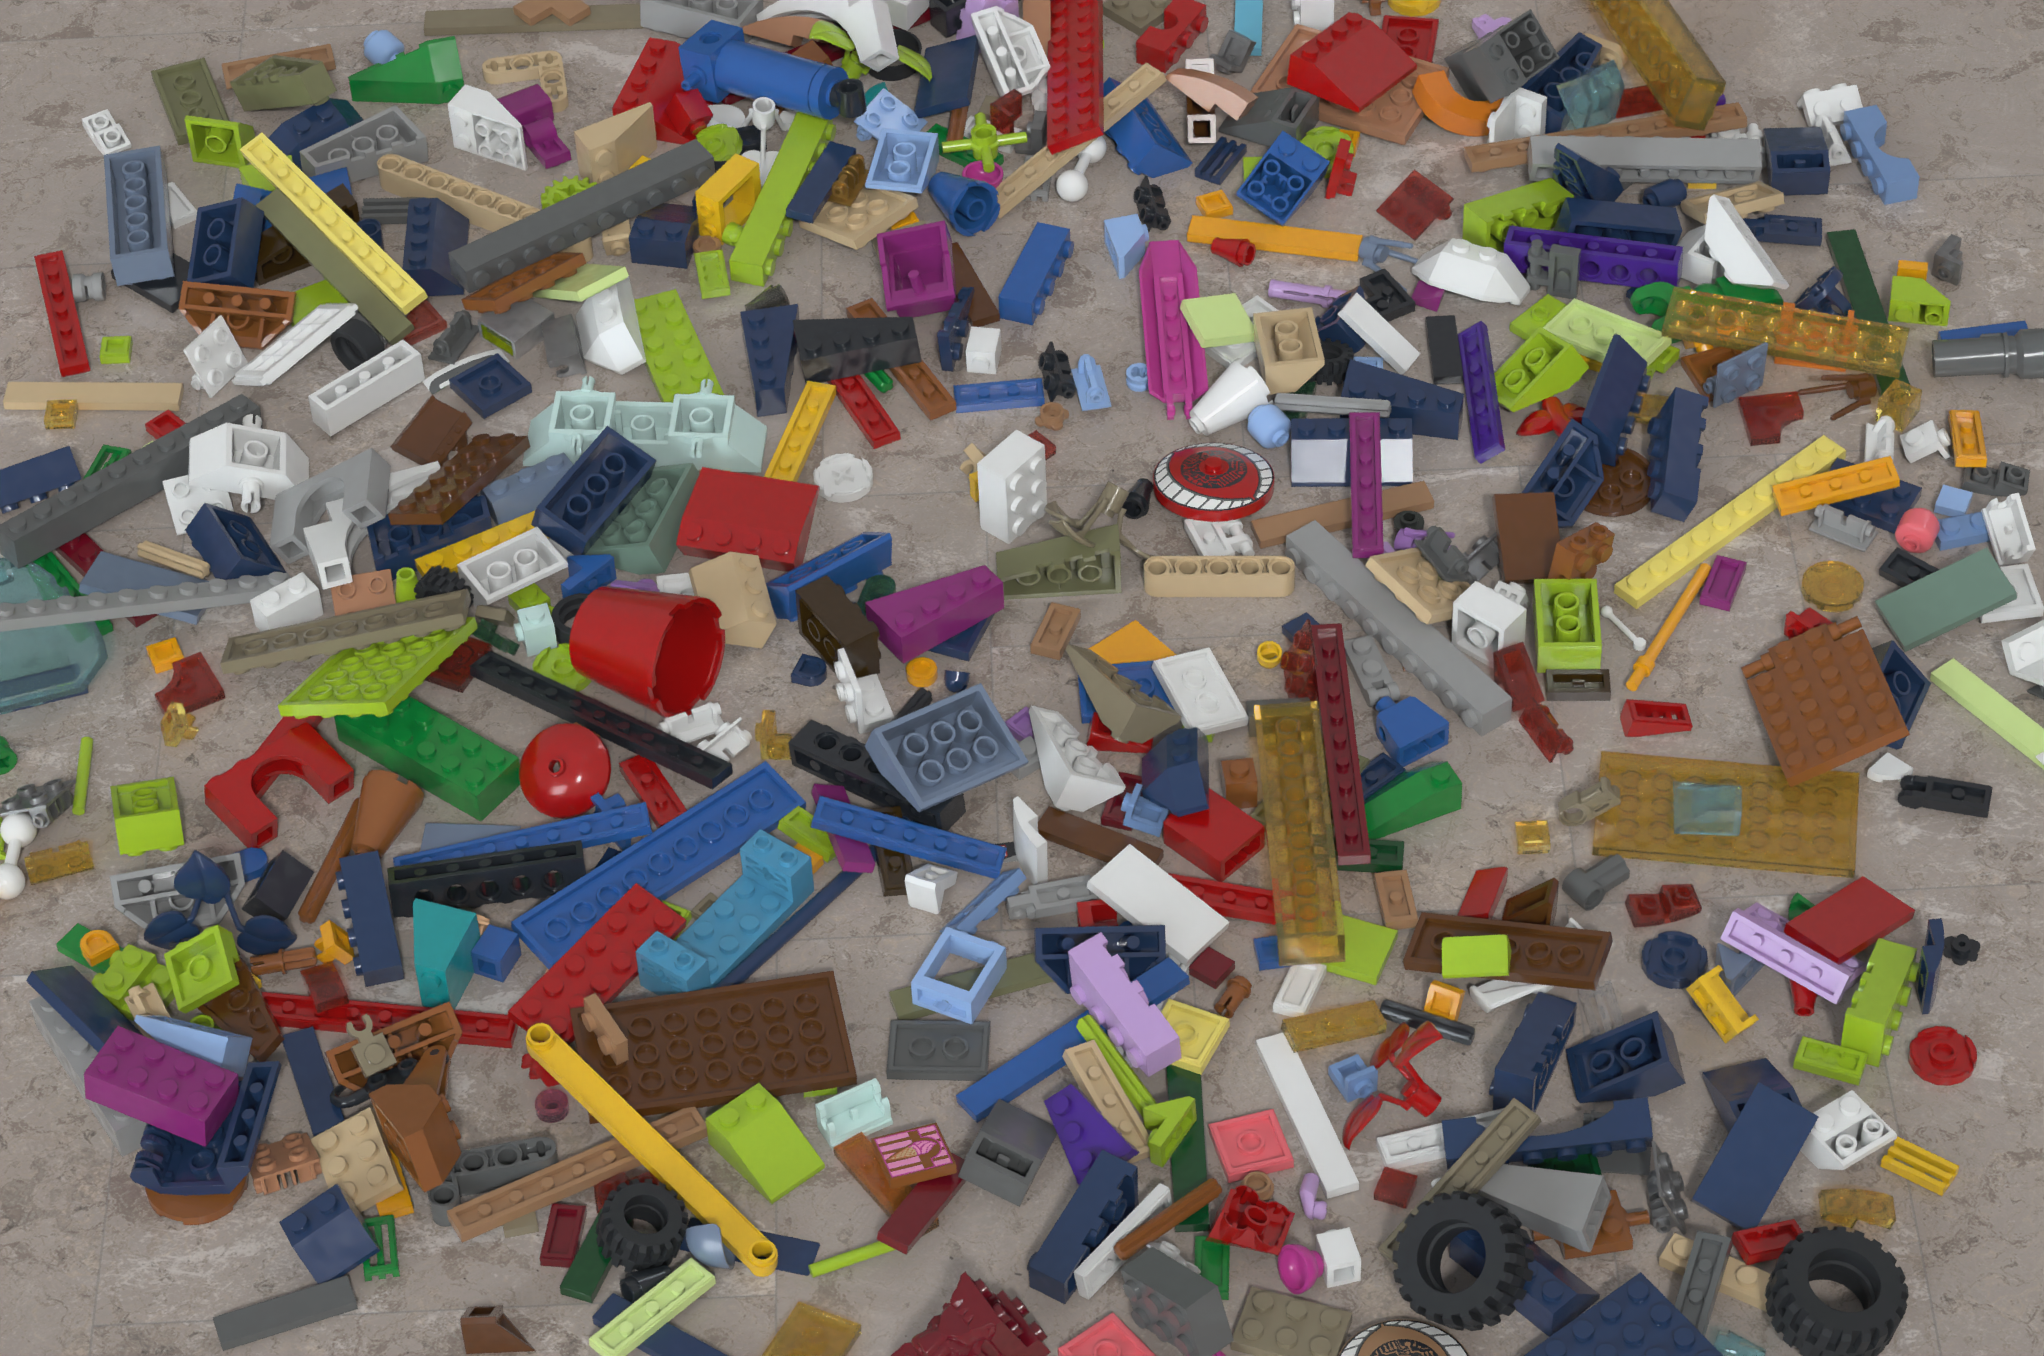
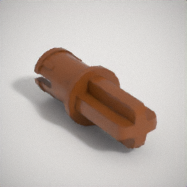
[250,947,317,977]

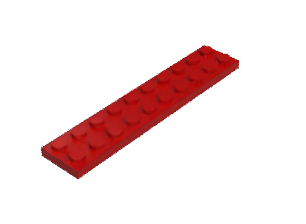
[1047,0,1104,155]

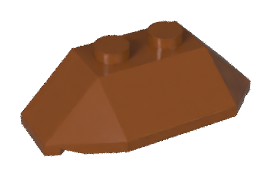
[179,281,297,350]
[325,1001,462,1092]

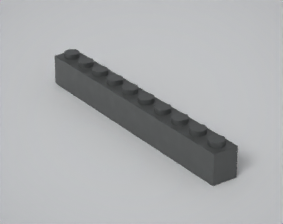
[448,139,715,293]
[0,394,263,569]

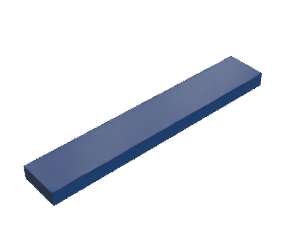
[811,796,1007,879]

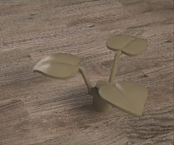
[1044,481,1153,560]

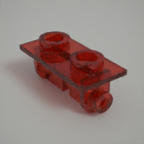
[1604,82,1665,119]
[1519,697,1574,763]

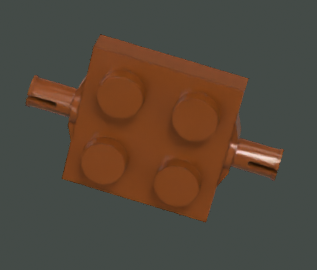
[1531,1190,1650,1260]

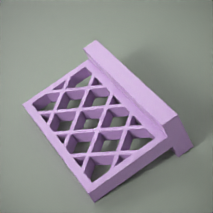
[1720,902,1867,1004]

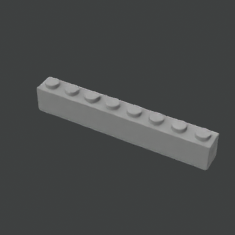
[1527,135,1762,184]

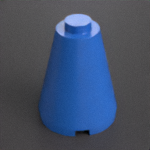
[928,172,1000,237]

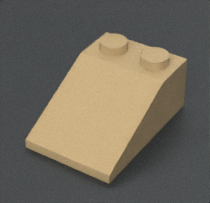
[574,102,657,184]

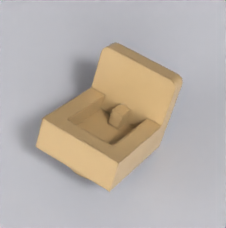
[602,219,631,256]

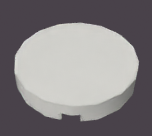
[813,453,873,503]

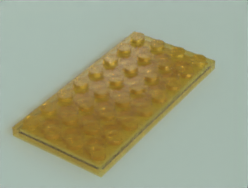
[1592,751,1859,878]

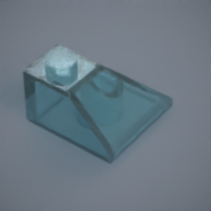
[1673,781,1742,836]

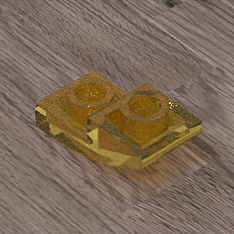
[1818,1188,1896,1230]

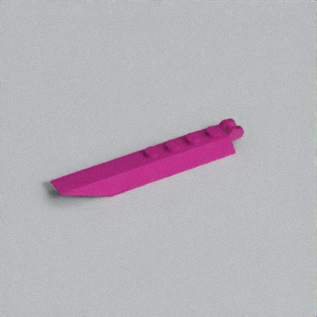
[1139,240,1208,420]

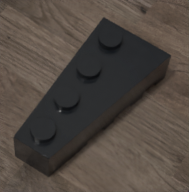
[793,317,922,383]

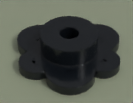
[1943,934,1980,966]

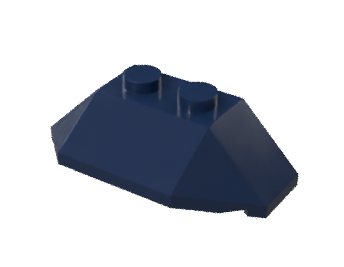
[268,98,363,171]
[1521,419,1604,528]
[1142,727,1209,817]
[1034,925,1166,994]

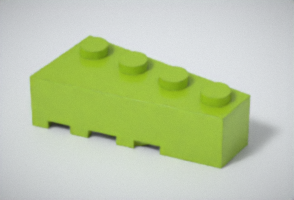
[1462,178,1574,253]

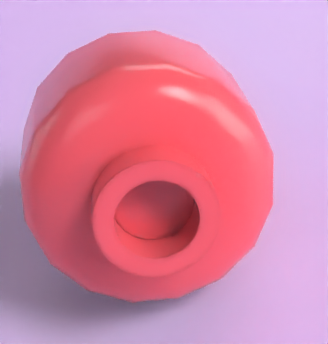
[1895,508,1940,553]

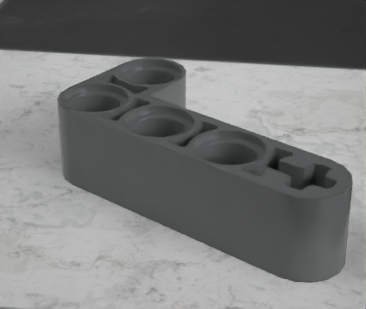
[427,1137,559,1227]

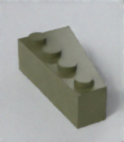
[230,55,337,111]
[996,524,1122,600]

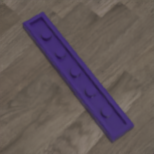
[1458,321,1505,464]

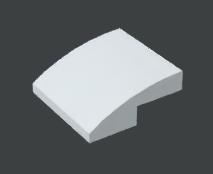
[1013,796,1048,885]

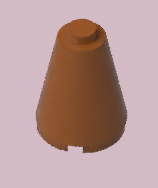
[351,770,425,859]

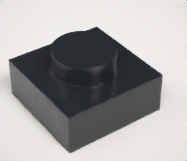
[736,125,767,155]

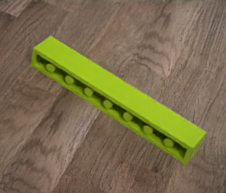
[729,112,836,287]

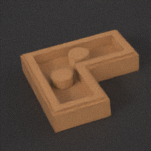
[513,0,591,27]

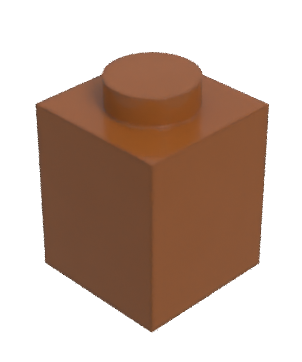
[1221,757,1258,809]

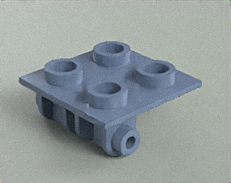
[1703,342,1768,408]

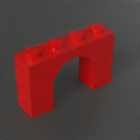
[204,721,354,848]

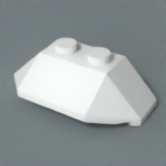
[971,6,1051,101]
[1704,194,1790,290]
[1411,238,1531,305]
[576,277,646,375]

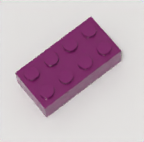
[84,1026,239,1147]

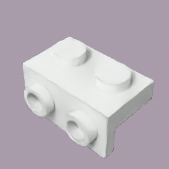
[1797,83,1863,127]

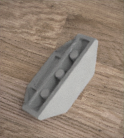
[110,853,245,929]

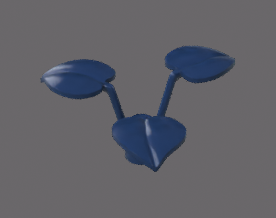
[144,850,297,955]

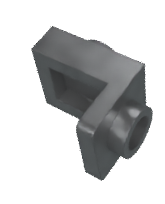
[1209,30,1256,74]

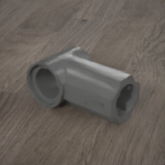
[1562,854,1630,911]

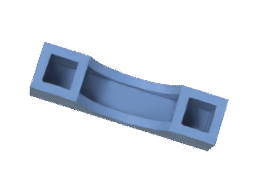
[1840,105,1920,205]

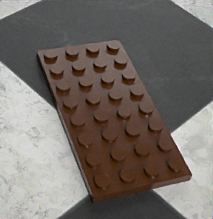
[570,971,857,1124]

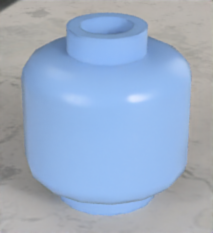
[363,30,405,65]
[1247,404,1291,449]

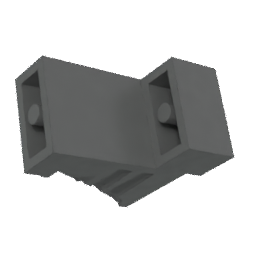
[1444,9,1560,103]

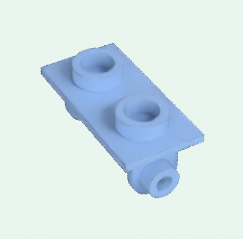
[1071,354,1111,411]

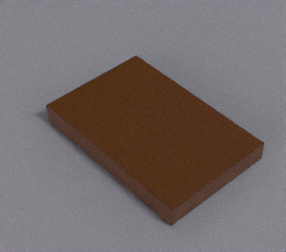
[1492,492,1560,584]

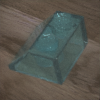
[1556,60,1625,129]

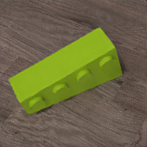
[1841,938,1919,1067]

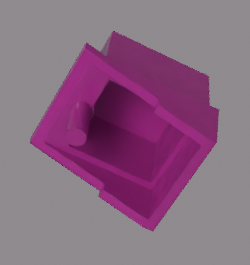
[877,220,957,318]

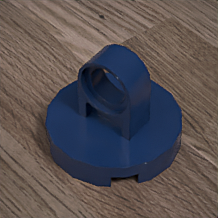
[1794,266,1852,324]

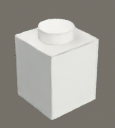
[966,326,1002,374]
[1316,1227,1361,1288]

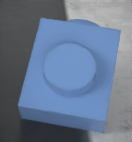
[1121,783,1170,837]
[1328,1054,1378,1103]

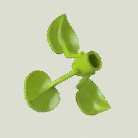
[809,20,932,82]

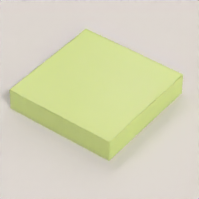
[1180,293,1254,348]

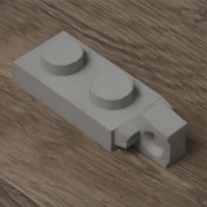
[1006,875,1099,920]

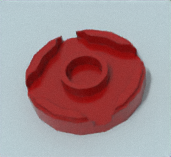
[1909,1026,1977,1086]

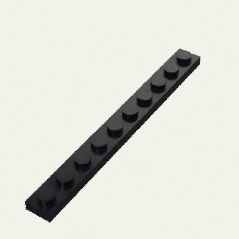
[470,651,733,790]

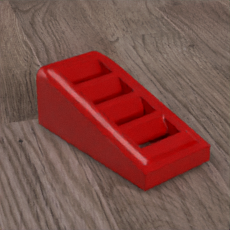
[1620,699,1693,737]
[1086,712,1154,754]

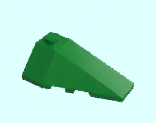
[348,36,464,104]
[1331,761,1462,840]

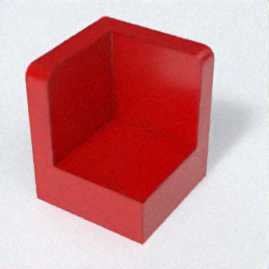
[1077,899,1118,927]

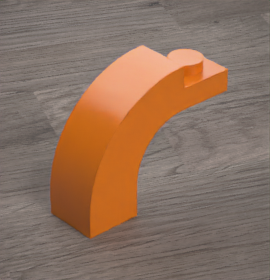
[1412,70,1504,137]

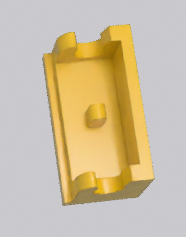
[1686,965,1759,1044]

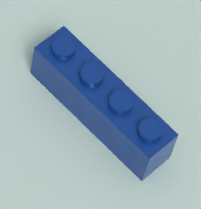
[998,222,1074,325]

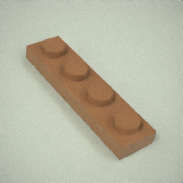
[221,44,336,89]

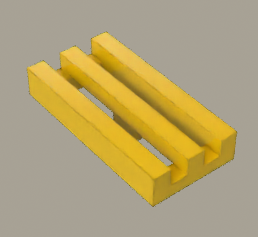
[1880,1136,1959,1196]

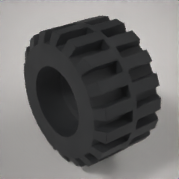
[595,1179,688,1273]

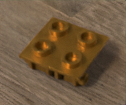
[798,154,869,207]

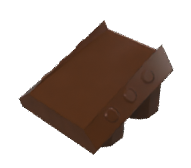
[390,395,472,467]

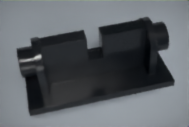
[1134,176,1171,233]
[1038,341,1077,402]

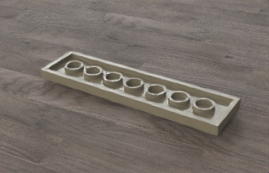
[220,589,471,675]

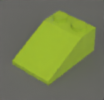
[1494,327,1590,413]
[110,777,184,856]
[705,1083,825,1204]

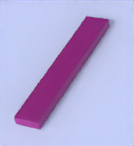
[1349,412,1384,558]

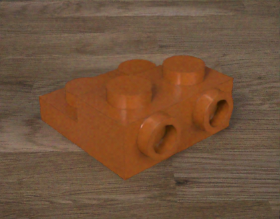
[1548,522,1615,580]

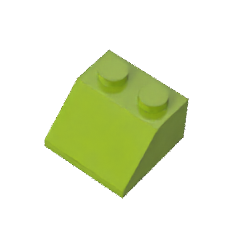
[185,115,255,168]

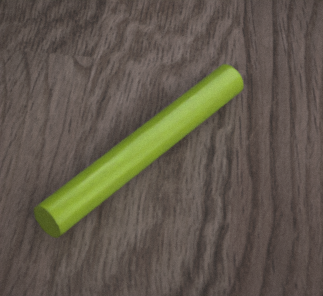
[72,737,93,815]
[808,1241,896,1278]

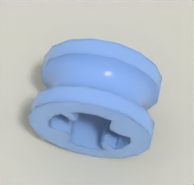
[1126,363,1148,392]

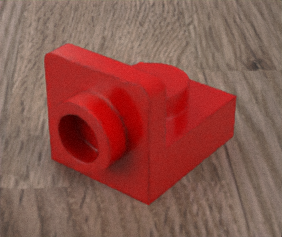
[1784,607,1833,639]

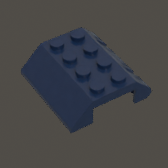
[130,1061,282,1196]

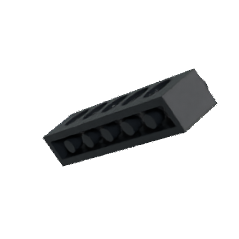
[788,719,966,831]
[387,840,586,918]

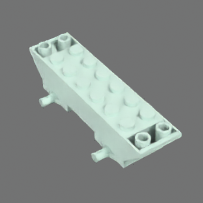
[523,376,767,473]

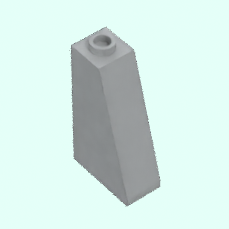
[1477,1164,1612,1252]

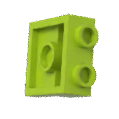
[164,924,240,1014]
[91,944,175,1021]

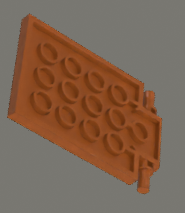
[1741,616,1910,788]

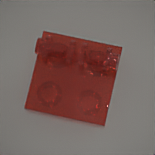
[1376,169,1454,241]
[1281,619,1318,703]

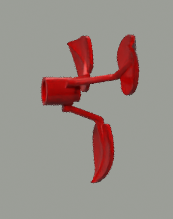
[1342,1021,1444,1151]

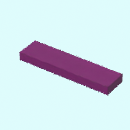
[811,784,875,873]

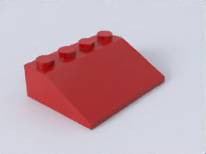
[1287,12,1417,113]
[612,37,717,145]
[676,467,820,572]

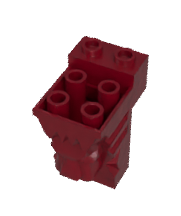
[890,1271,1051,1356]

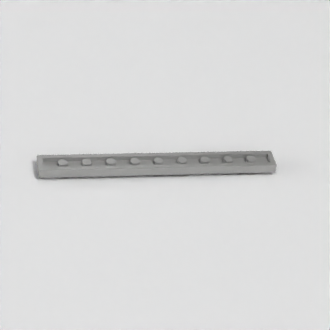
[0,572,291,632]

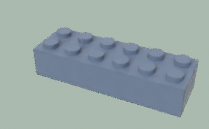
[104,145,175,286]

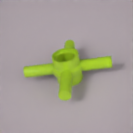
[942,112,1028,173]

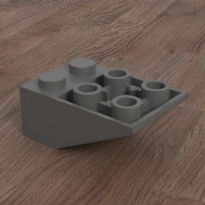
[1219,87,1319,147]
[958,1099,1057,1207]

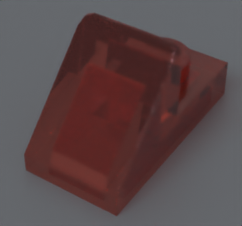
[1493,642,1545,712]

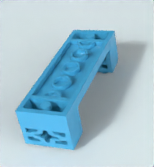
[635,829,814,996]

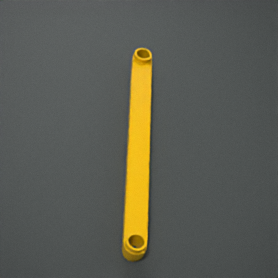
[526,1023,778,1277]

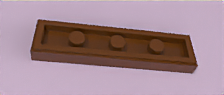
[952,242,1000,327]
[1038,806,1164,865]

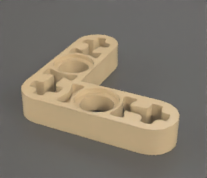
[482,51,569,113]

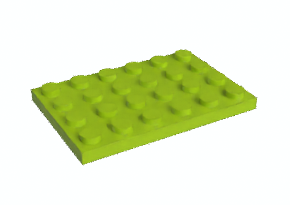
[278,617,478,719]

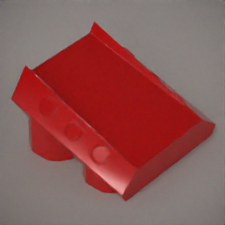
[1205,1185,1295,1255]

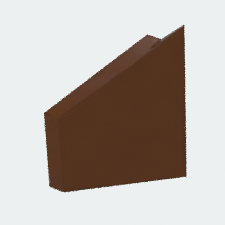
[1502,877,1559,926]
[460,1305,536,1354]

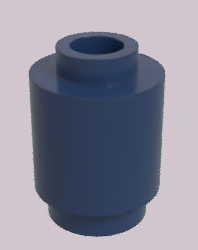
[1642,178,1687,207]

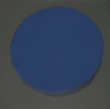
[1641,931,1708,989]

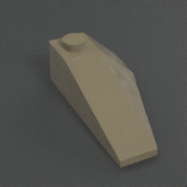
[1066,644,1182,744]

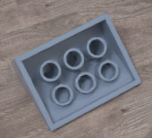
[865,683,1029,812]

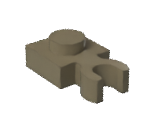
[346,1014,397,1079]

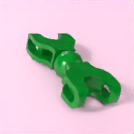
[1630,275,1784,344]

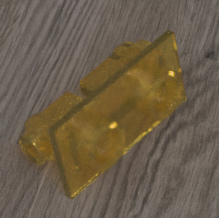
[24,839,94,885]

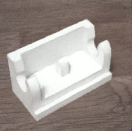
[1981,493,2036,567]

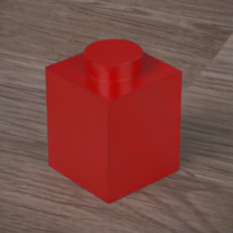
[665,88,713,137]

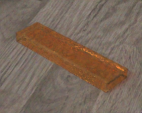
[833,1132,939,1236]

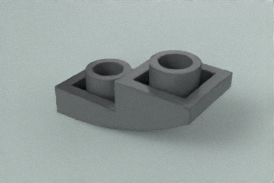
[1961,461,2030,497]

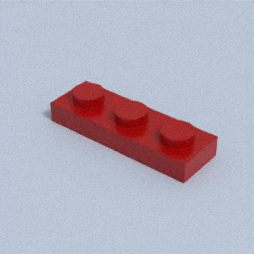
[619,755,687,829]

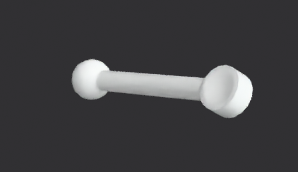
[1601,606,1646,651]

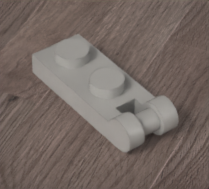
[1344,635,1400,707]

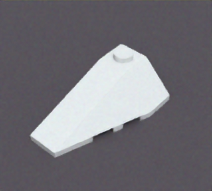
[1029,705,1126,812]

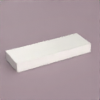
[1337,293,1421,375]

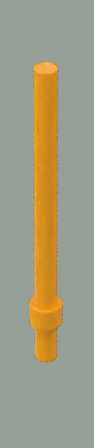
[1626,563,1711,691]

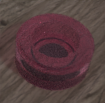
[535,1089,569,1123]

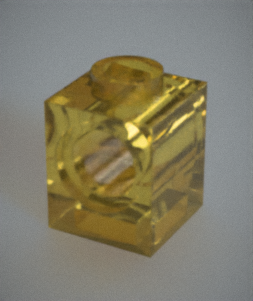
[1875,379,1922,432]

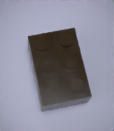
[795,575,881,678]

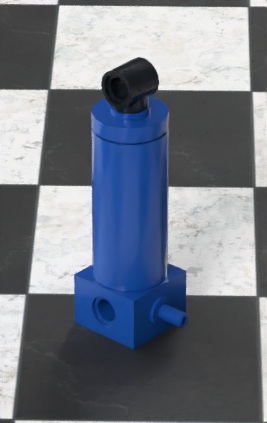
[678,20,867,120]

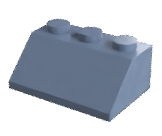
[480,452,573,526]

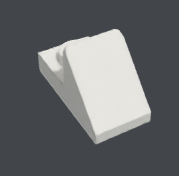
[905,863,958,914]

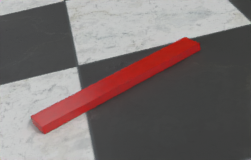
[260,991,519,1049]

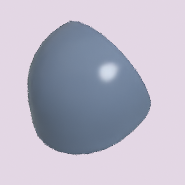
[685,1224,735,1270]

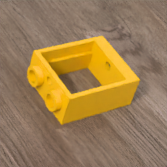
[695,153,761,245]

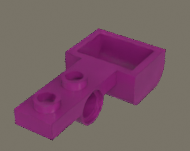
[497,84,572,169]

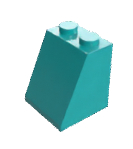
[413,898,480,1010]

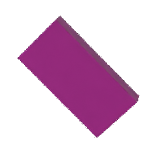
[1699,555,1747,612]

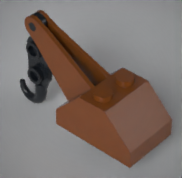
[330,1045,461,1193]

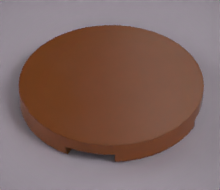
[145,1174,249,1225]

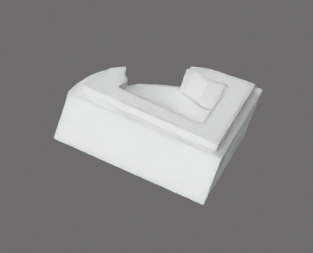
[1867,752,1913,782]

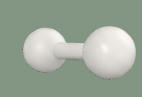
[1056,136,1107,202]
[0,812,37,900]

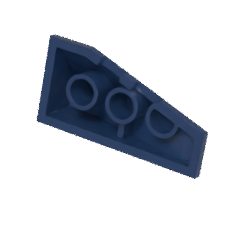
[1553,143,1624,202]

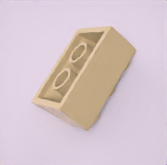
[1253,307,1325,395]
[688,552,777,649]

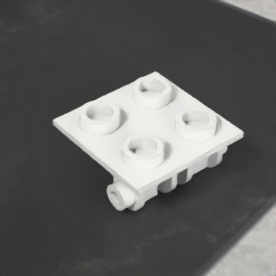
[183,315,248,398]
[162,475,234,536]

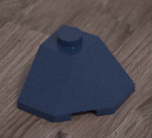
[1315,286,1366,354]

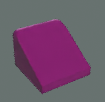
[1411,280,1446,312]

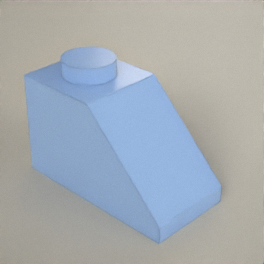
[1104,214,1149,279]

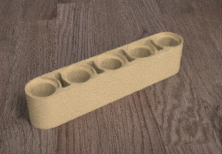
[1143,556,1295,597]

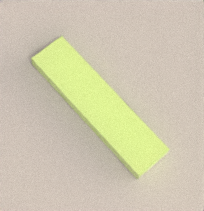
[589,1257,716,1356]

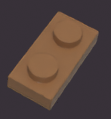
[1030,602,1081,660]
[1374,869,1418,930]
[581,993,629,1065]

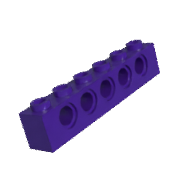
[1504,226,1683,288]

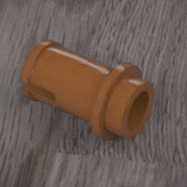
[1214,975,1252,1019]

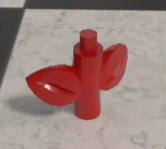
[1516,396,1585,437]

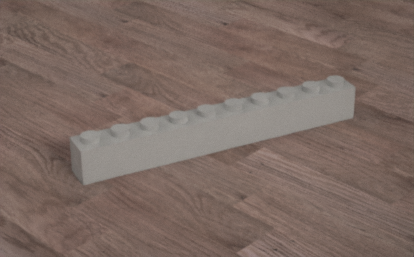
[1285,520,1512,737]

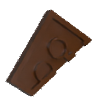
[197,956,285,1062]

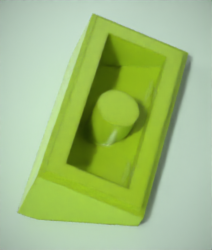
[1442,934,1512,979]

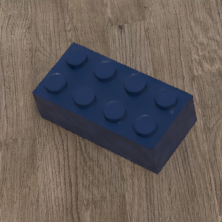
[531,426,656,556]

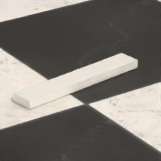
[1256,1031,1359,1199]

